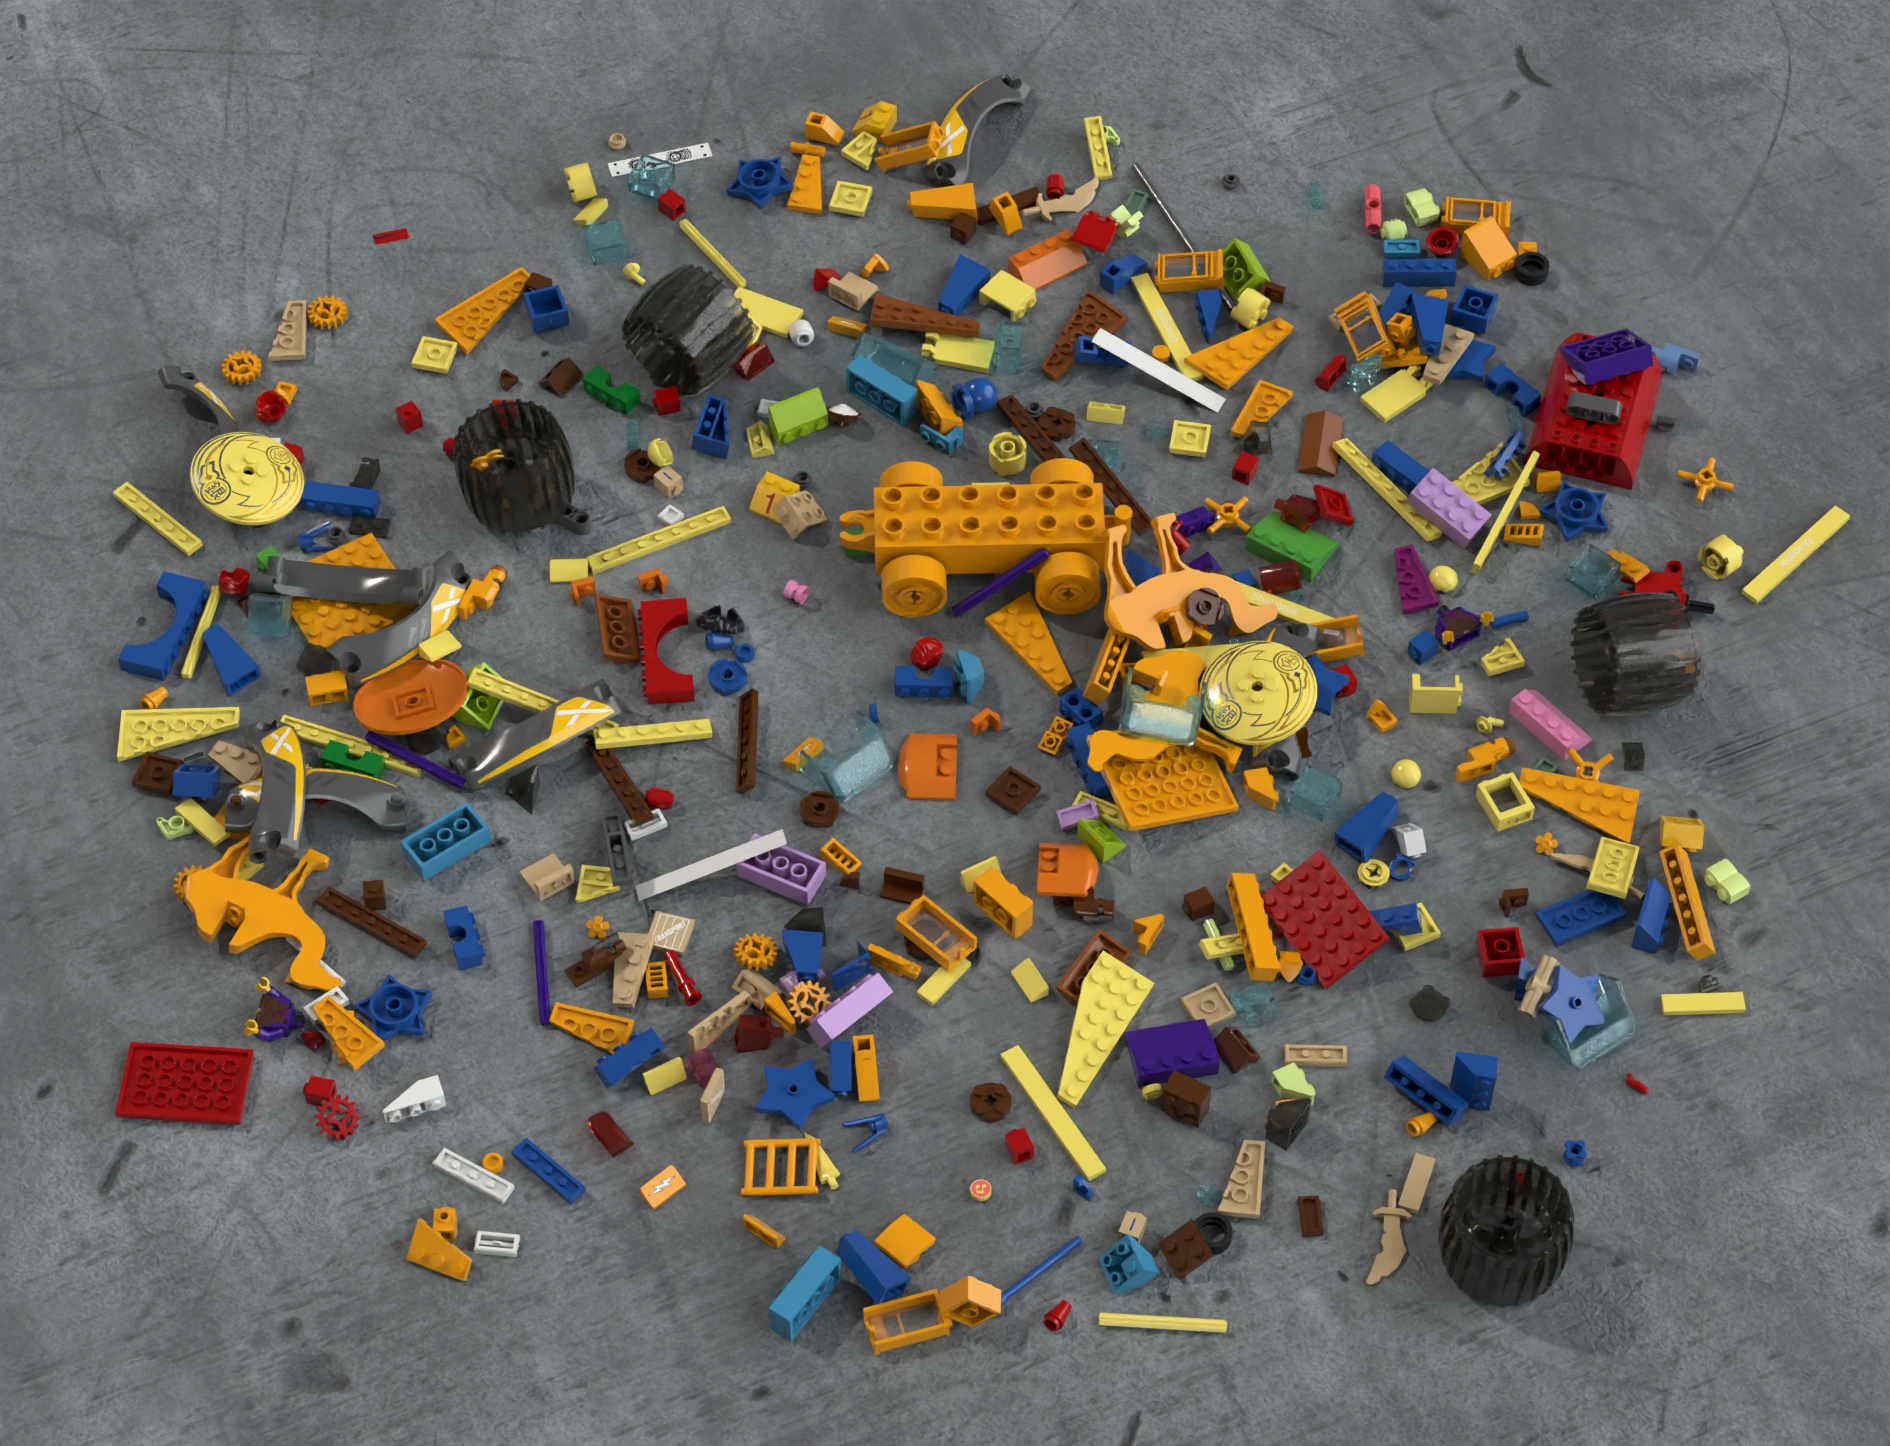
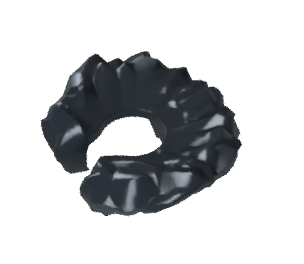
[696,605,745,635]

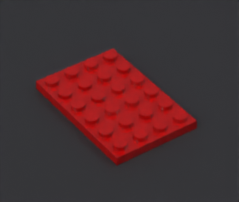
[1261,850,1390,989]
[115,1042,254,1125]

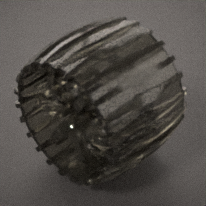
[621,264,754,397]
[454,399,575,535]
[1570,592,1701,716]
[1439,1155,1574,1308]

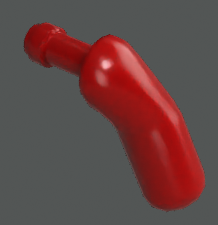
[1625,1072,1649,1094]

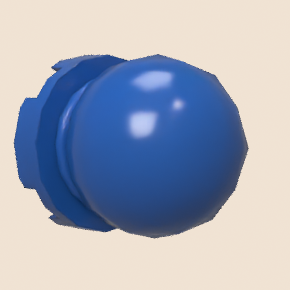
[951,376,998,420]

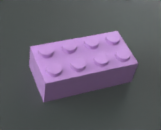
[1406,468,1492,549]
[736,833,826,906]
[806,973,893,1048]

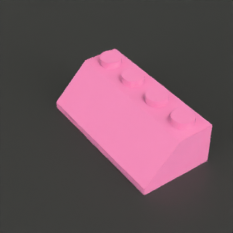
[1509,689,1592,761]

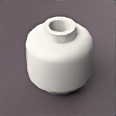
[789,320,814,347]

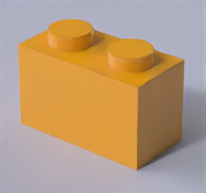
[305,671,349,707]

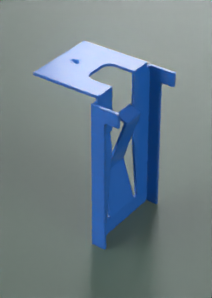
[831,941,874,991]

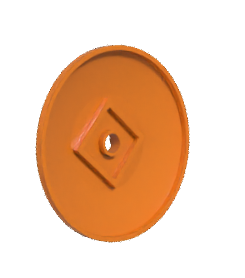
[353,658,469,735]

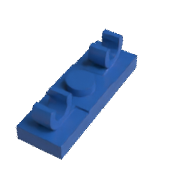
[1484,430,1527,480]

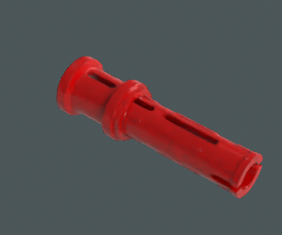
[663,950,702,1006]

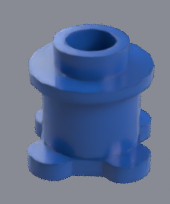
[1563,1140,1587,1166]

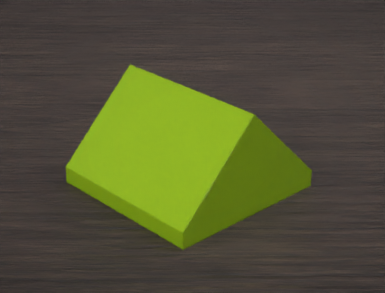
[1077,819,1127,863]

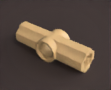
[1518,955,1560,1018]

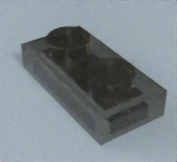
[349,515,391,539]

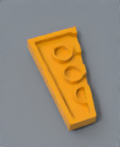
[787,154,822,215]
[1230,380,1293,441]
[313,995,385,1071]
[549,1002,635,1055]

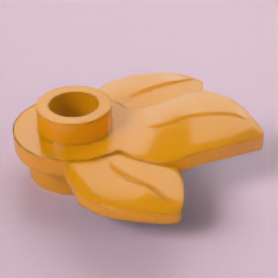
[470,449,504,472]

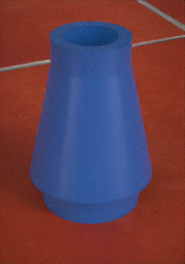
[705,632,734,651]

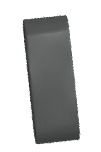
[1566,392,1622,425]
[542,496,590,535]

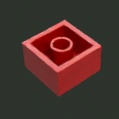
[1476,927,1525,978]

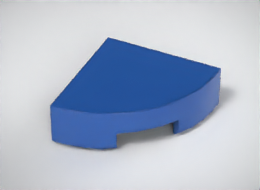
[1232,570,1256,588]
[1073,1174,1094,1201]

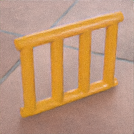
[741,1138,821,1196]

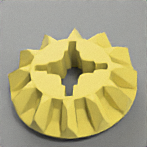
[1357,859,1390,888]

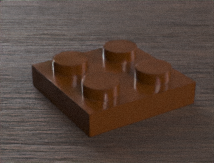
[132,752,184,796]
[985,766,1041,816]
[1158,1219,1214,1280]

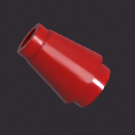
[1043,1300,1072,1332]

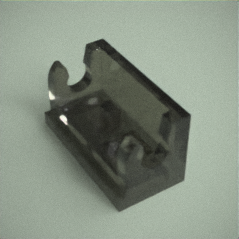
[349,457,381,489]

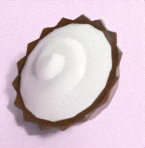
[826,404,861,426]

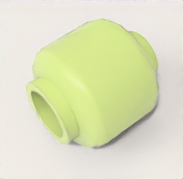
[1380,218,1407,240]

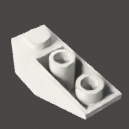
[383,1075,446,1123]

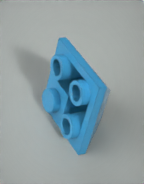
[954,650,984,704]
[1098,1234,1159,1294]

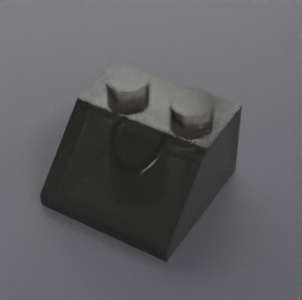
[1265,1098,1312,1151]

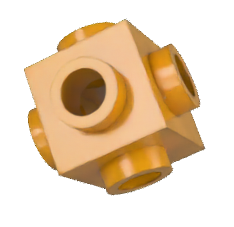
[1386,313,1415,344]

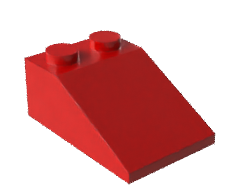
[1070,210,1120,253]

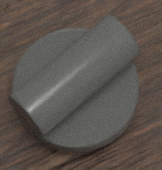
[1656,415,1676,432]
[1697,975,1720,993]

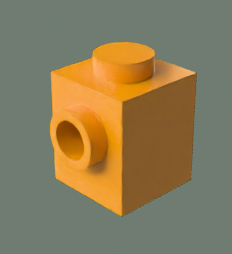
[433,1207,458,1241]

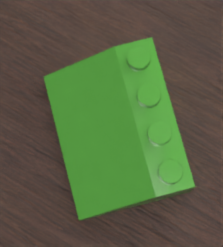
[1245,511,1339,583]

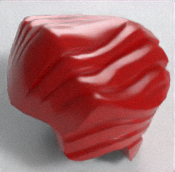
[254,391,286,423]
[218,567,250,595]
[910,637,943,671]

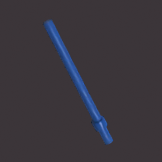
[1001,1236,1083,1307]

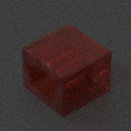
[1271,925,1284,940]

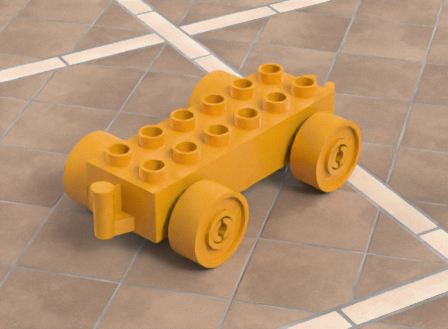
[839,458,1133,618]

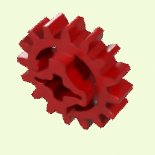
[314,1094,361,1141]

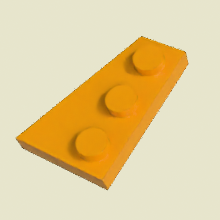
[406,1218,472,1281]

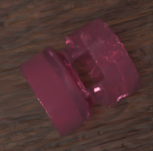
[687,1048,721,1088]

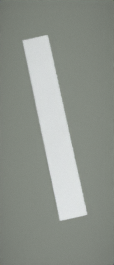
[1091,328,1226,413]
[635,829,787,901]

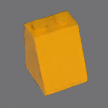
[1460,216,1517,282]

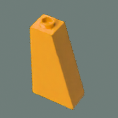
[907,183,978,221]

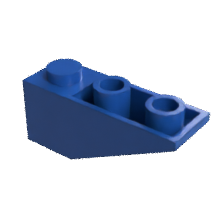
[1100,254,1148,295]
[1194,289,1222,344]

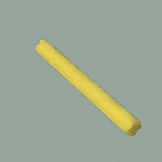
[679,219,746,288]
[181,585,222,679]
[1098,1312,1227,1333]

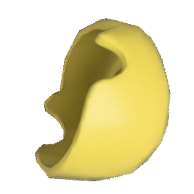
[648,438,673,467]
[1428,565,1458,594]
[1390,759,1421,789]

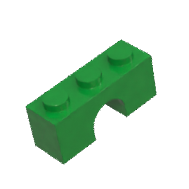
[583,365,641,415]
[320,740,386,779]

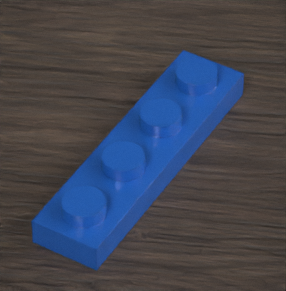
[511,1137,586,1204]

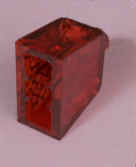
[1274,494,1321,532]
[734,1014,784,1053]

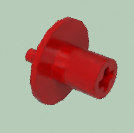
[1156,520,1191,555]

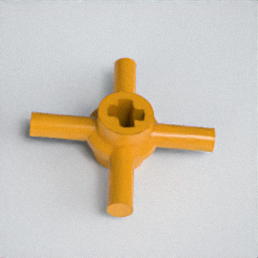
[1677,458,1734,504]
[1204,496,1252,535]
[1567,748,1614,782]

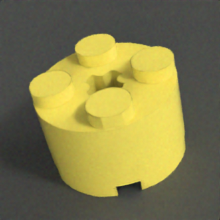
[564,162,597,203]
[1230,288,1271,330]
[989,432,1026,477]
[1698,534,1743,580]

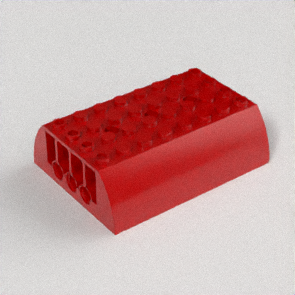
[1522,332,1662,490]

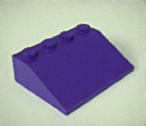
[1560,328,1653,385]
[1124,1019,1220,1088]

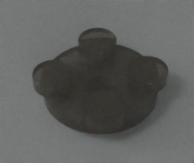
[296,643,333,676]
[405,726,444,755]
[1409,985,1451,1022]

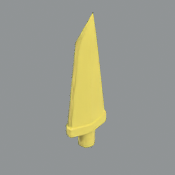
[803,1132,840,1190]

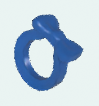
[1389,853,1416,881]

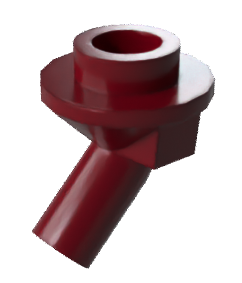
[301,1030,325,1050]

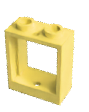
[1476,772,1535,832]

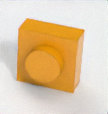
[1518,242,1537,257]

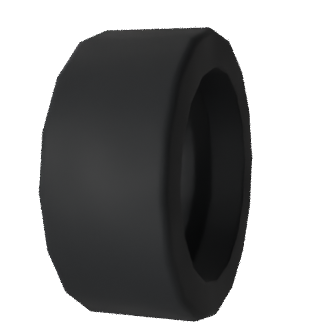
[1514,252,1550,286]
[1195,1212,1233,1255]

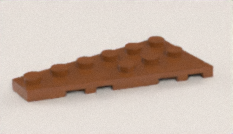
[1041,289,1128,381]
[870,293,980,337]

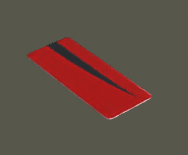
[373,228,409,245]

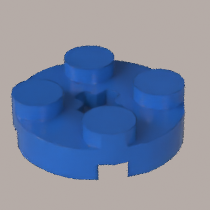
[708,659,747,696]

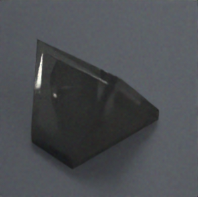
[1233,422,1272,455]
[506,765,540,815]
[783,906,827,947]

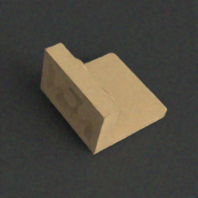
[828,272,878,311]
[520,853,575,901]

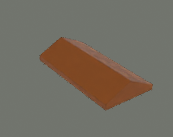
[1298,410,1343,477]
[594,594,640,665]
[1056,929,1132,1007]

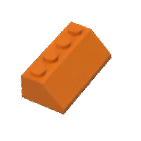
[1008,229,1087,290]

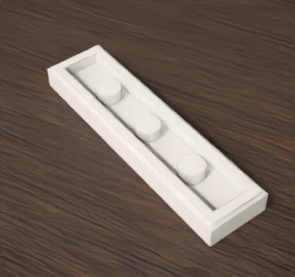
[432,1148,515,1204]

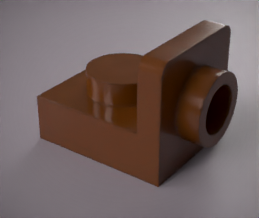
[1258,281,1286,304]
[1499,888,1529,917]

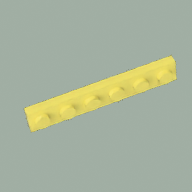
[113,482,203,556]
[593,719,712,749]

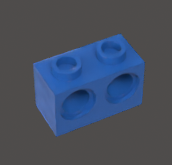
[1059,687,1103,729]

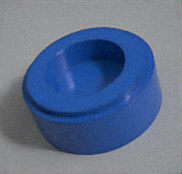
[735,644,755,663]
[869,703,880,724]

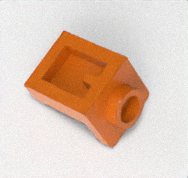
[638,568,668,594]
[568,576,596,607]
[970,707,1001,736]

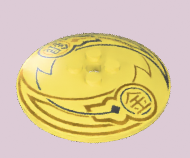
[190,432,304,525]
[1199,641,1317,745]

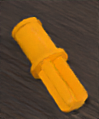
[790,142,825,157]

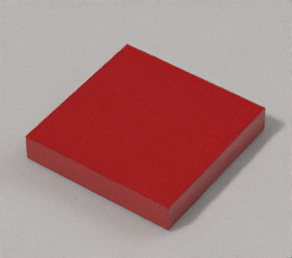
[1313,484,1354,526]

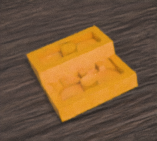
[874,1214,936,1269]

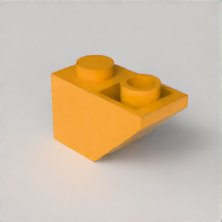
[805,111,844,146]
[989,191,1023,237]
[1243,767,1279,811]

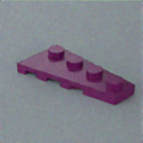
[1394,544,1439,615]

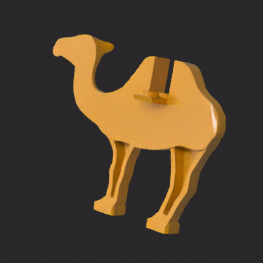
[1101,513,1278,652]
[1087,651,1243,773]
[184,836,342,992]

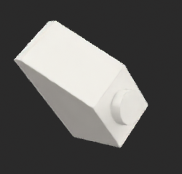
[1392,823,1426,858]

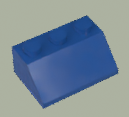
[1631,877,1673,954]
[1450,1051,1498,1111]

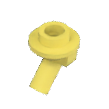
[623,263,646,286]
[1476,716,1504,734]

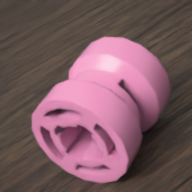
[783,580,809,604]

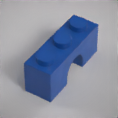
[1073,336,1132,367]
[1484,363,1541,417]
[895,666,954,698]
[1369,903,1423,936]
[443,905,485,971]

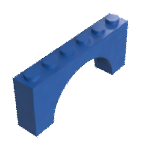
[118,571,210,681]

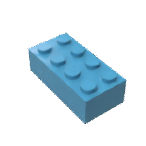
[846,355,917,427]
[400,802,491,881]
[768,1246,842,1342]

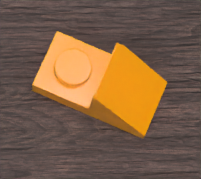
[1133,914,1164,956]

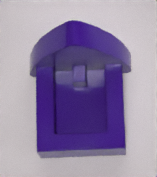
[1189,551,1221,573]

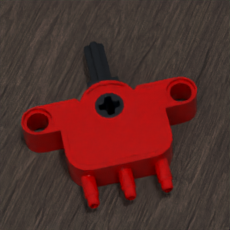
[1616,560,1715,644]

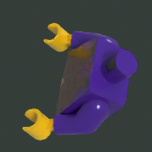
[1435,605,1494,651]
[244,977,305,1042]

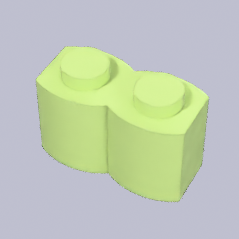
[1404,188,1440,227]
[1704,859,1750,905]

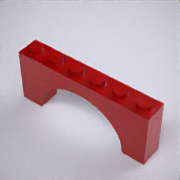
[637,598,694,705]

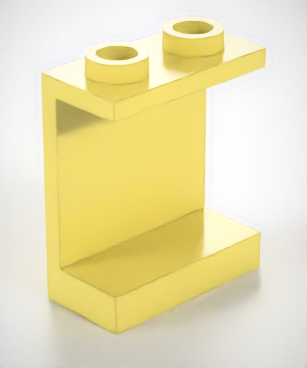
[979,270,1036,323]
[1409,674,1463,714]

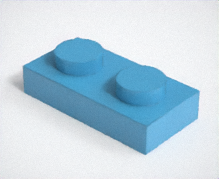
[1383,240,1421,258]

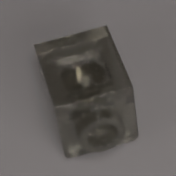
[1621,742,1645,771]

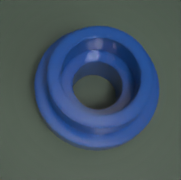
[1297,966,1317,986]

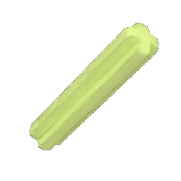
[1203,919,1235,971]

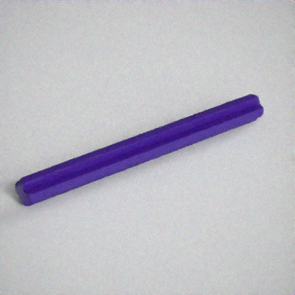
[952,548,1049,617]
[365,731,465,789]
[533,920,550,1026]

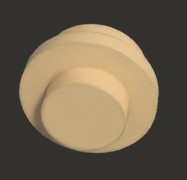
[608,133,626,150]

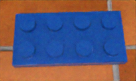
[1535,890,1626,947]

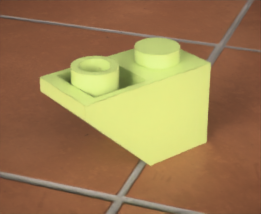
[1271,1062,1316,1106]

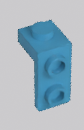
[920,424,963,454]

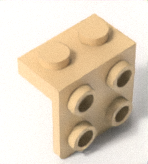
[772,491,827,539]

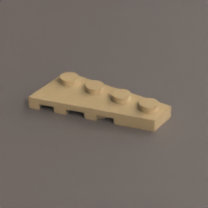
[268,300,307,361]
[1423,324,1474,385]
[613,932,655,1008]
[687,990,751,1058]
[1217,1140,1265,1219]

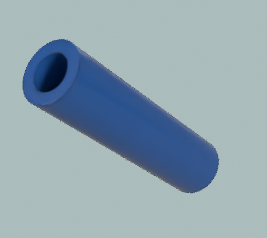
[1490,610,1529,629]

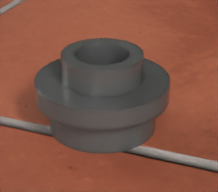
[1222,174,1240,190]
[1025,401,1043,419]
[793,471,812,488]
[327,526,346,544]

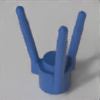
[296,521,340,553]
[842,1113,888,1153]

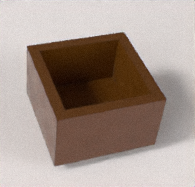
[1161,1070,1212,1128]

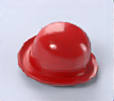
[1426,226,1459,257]

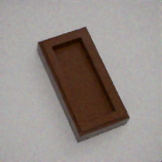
[1297,1195,1324,1237]

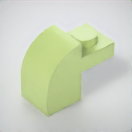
[1107,204,1143,238]

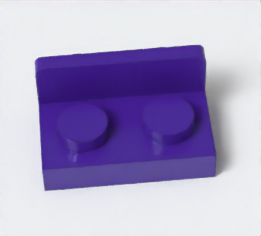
[1172,506,1215,537]

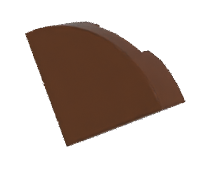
[500,369,519,392]
[839,872,860,889]

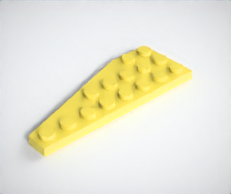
[1057,951,1155,1108]

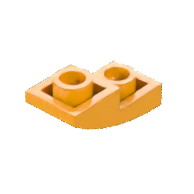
[1038,716,1074,756]

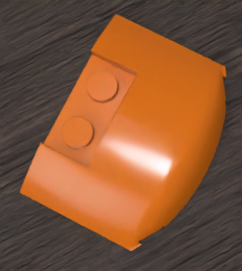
[897,733,957,800]
[1037,842,1098,897]

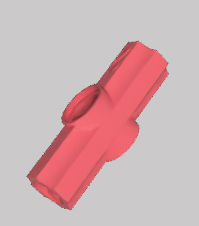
[1364,184,1382,234]

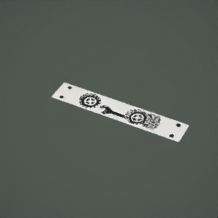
[608,143,713,177]

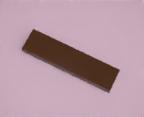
[977,187,1044,226]

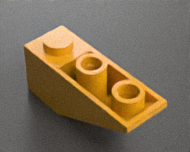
[853,1034,880,1102]

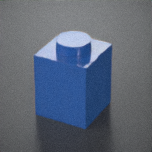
[1407,630,1439,665]

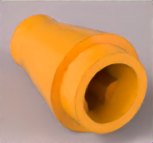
[139,687,168,710]
[1406,1112,1437,1137]

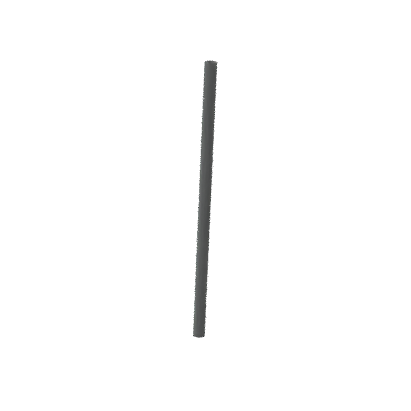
[1132,163,1236,313]

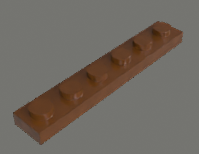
[997,394,1066,462]
[1069,437,1152,536]
[736,688,759,795]
[585,739,653,827]
[317,886,427,959]

